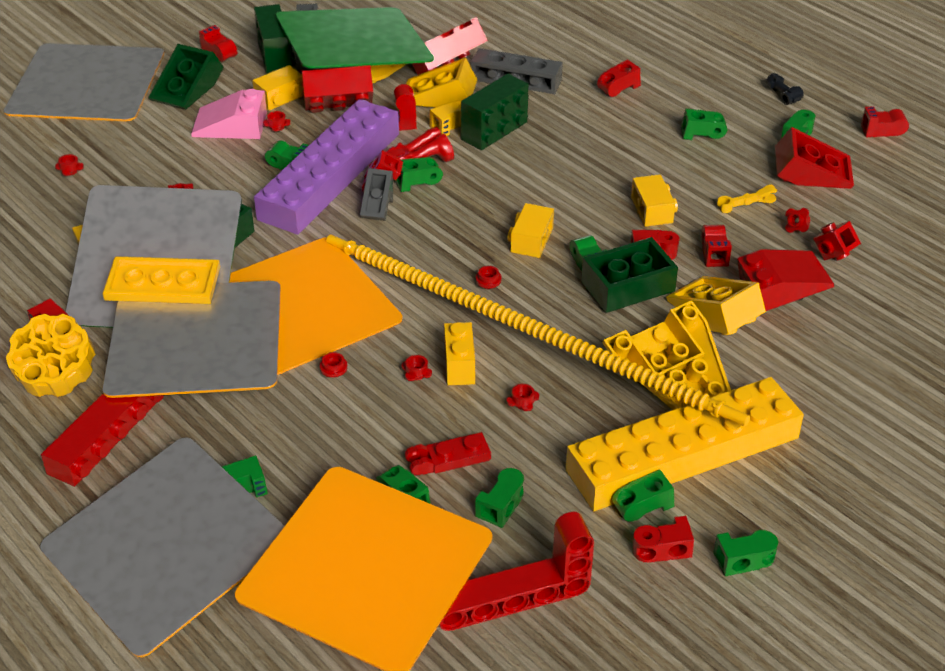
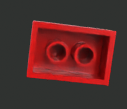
[302,65,373,113]

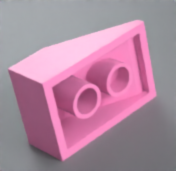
[191,89,267,139]

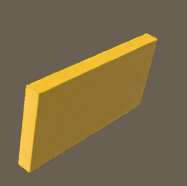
[103,256,221,304]

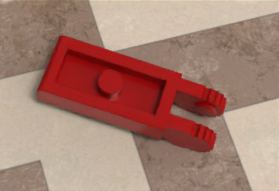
[404,432,491,476]

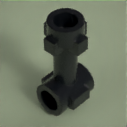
[766,73,804,105]

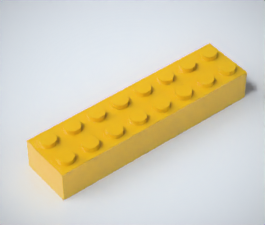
[566,377,804,512]

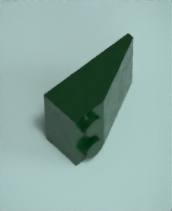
[148,44,224,110]

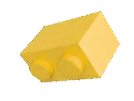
[252,65,304,110]
[631,174,678,227]
[508,203,554,258]
[444,322,475,386]

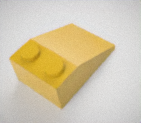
[406,58,477,107]
[666,276,766,335]

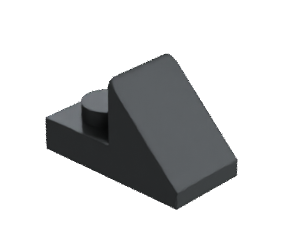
[360,168,393,221]

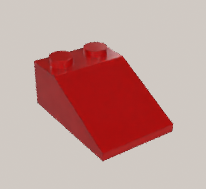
[775,127,854,189]
[737,249,834,311]

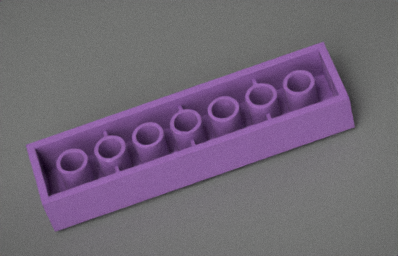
[254,99,399,235]

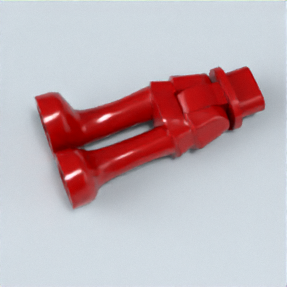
[369,127,454,167]

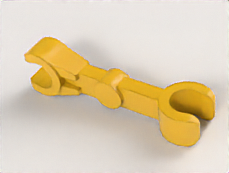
[717,185,777,213]

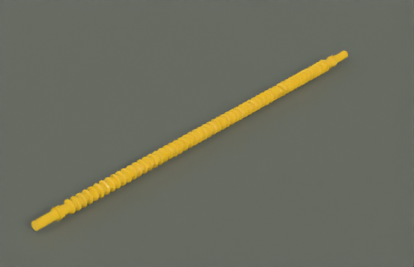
[326,234,750,426]

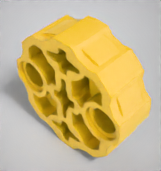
[6,314,96,397]

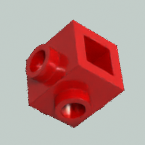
[813,221,861,261]

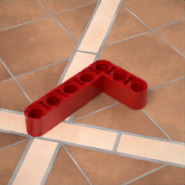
[439,511,594,631]

